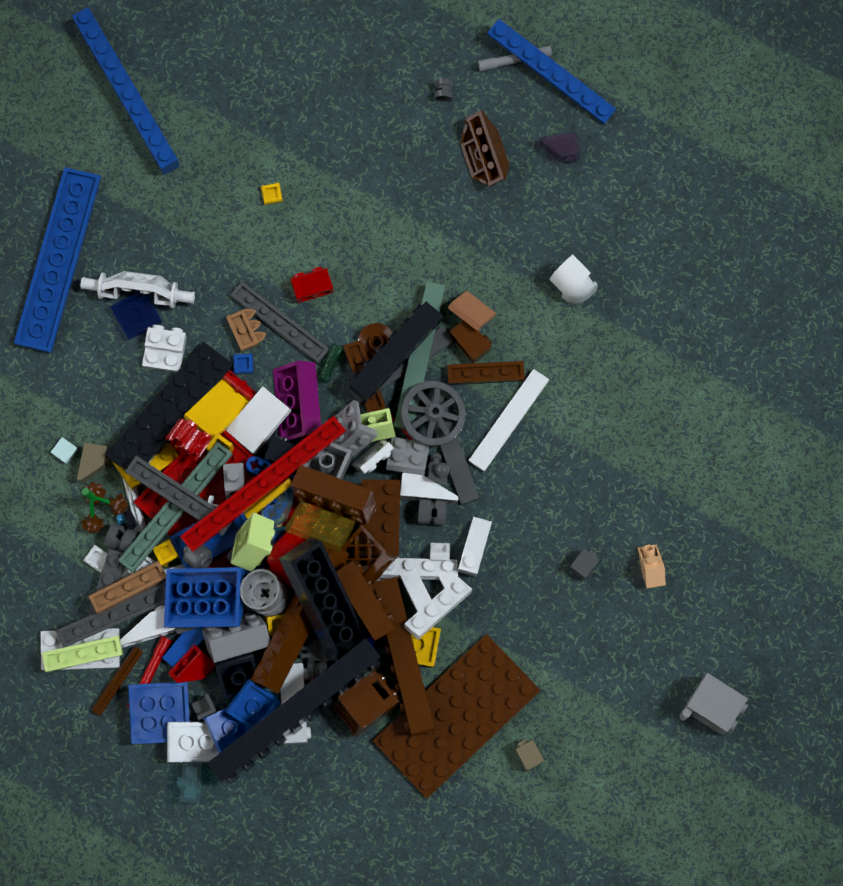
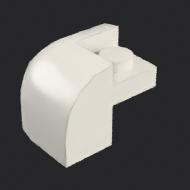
[550,254,598,304]

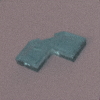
[261,479,295,527]

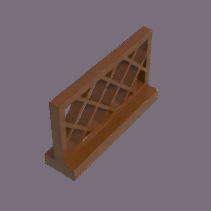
[341,525,398,607]

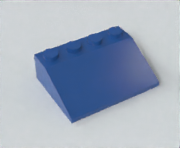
[164,567,248,628]

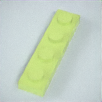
[42,636,123,672]

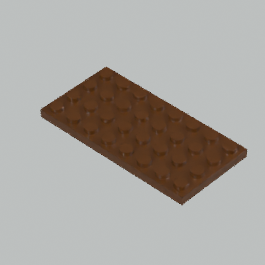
[373,634,541,799]

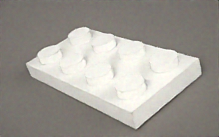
[41,628,120,671]

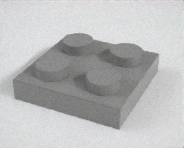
[386,437,429,475]

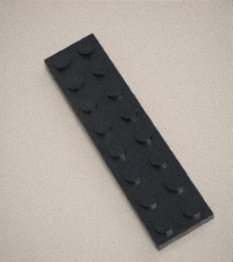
[105,342,233,480]

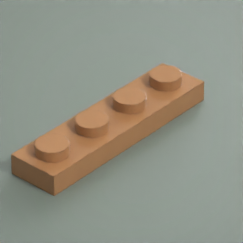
[88,561,166,615]

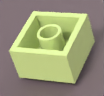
[231,512,275,572]

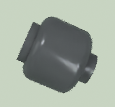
[183,545,213,568]

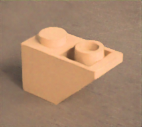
[638,544,666,588]

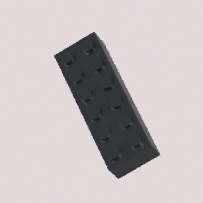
[279,538,369,661]

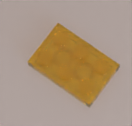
[285,501,355,552]

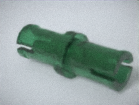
[317,343,344,383]

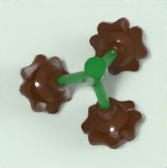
[81,482,128,533]

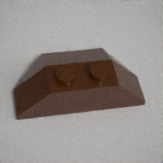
[460,110,509,187]

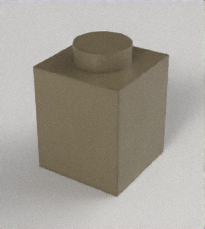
[515,739,544,771]

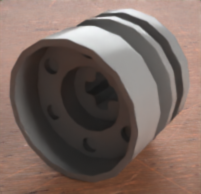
[240,569,290,617]

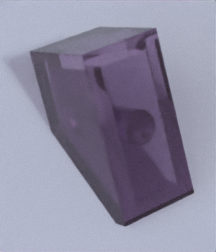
[539,133,580,164]

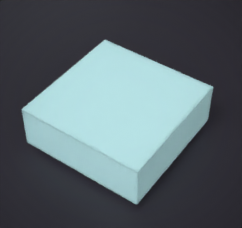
[51,437,78,464]

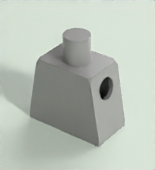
[223,463,245,499]

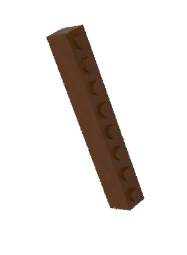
[251,540,349,694]
[373,577,435,736]

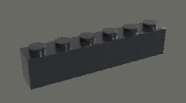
[349,301,443,403]

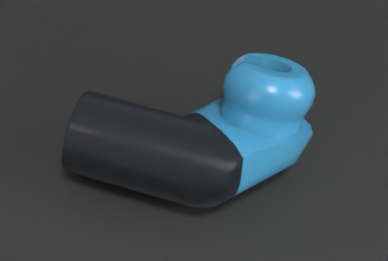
[116,511,138,529]

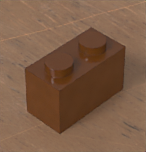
[450,320,492,363]

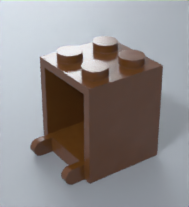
[332,670,399,738]

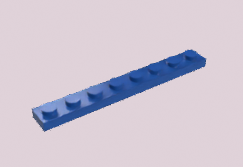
[487,19,616,124]

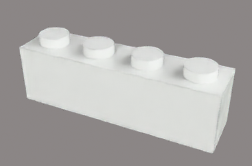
[281,663,311,745]

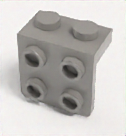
[335,400,377,457]

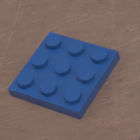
[128,682,190,745]

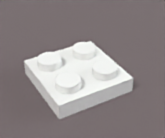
[351,440,393,473]

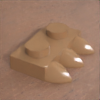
[226,309,266,352]

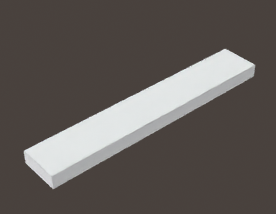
[468,369,549,472]

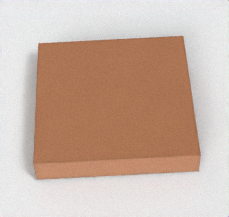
[448,291,496,331]

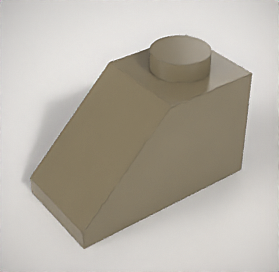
[77,442,111,484]

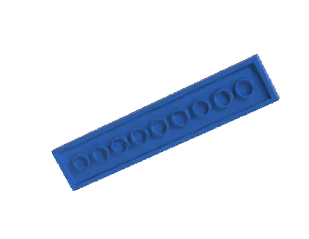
[14,167,101,354]

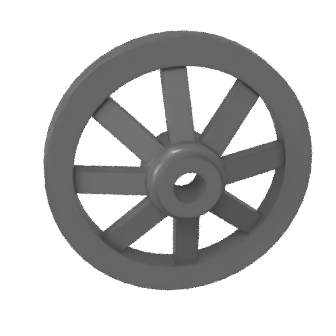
[400,381,465,446]

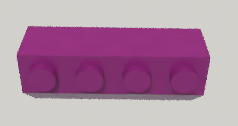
[273,360,321,443]

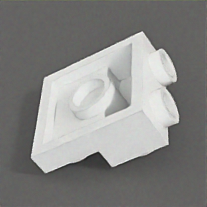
[142,325,187,372]

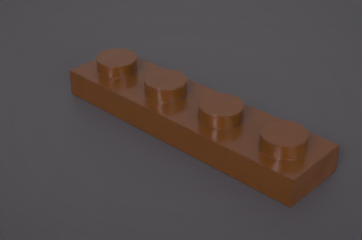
[343,340,387,413]
[447,361,525,385]

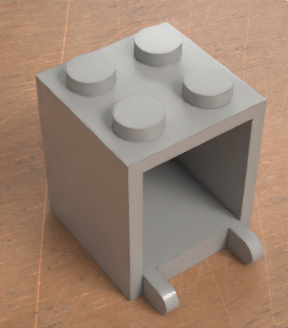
[679,673,748,736]

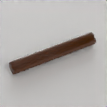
[92,646,143,716]

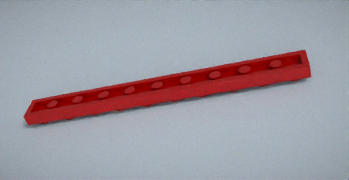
[180,416,346,552]

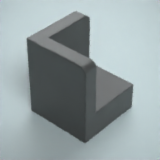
[192,694,217,722]

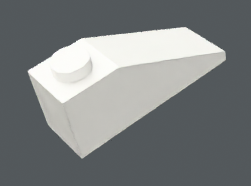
[400,473,458,504]
[458,517,492,577]
[120,605,176,648]

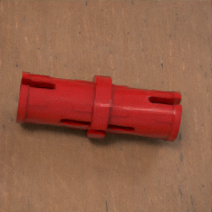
[223,370,257,402]

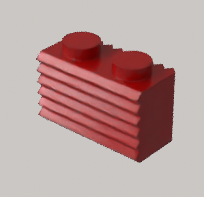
[291,267,334,304]

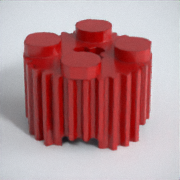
[165,418,212,461]

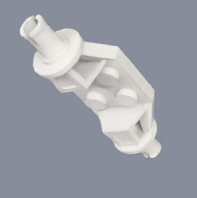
[81,271,195,308]

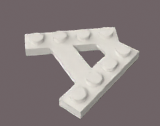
[380,558,472,640]

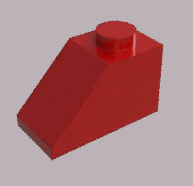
[168,644,215,683]

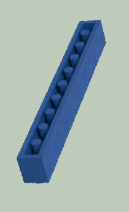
[72,7,180,175]

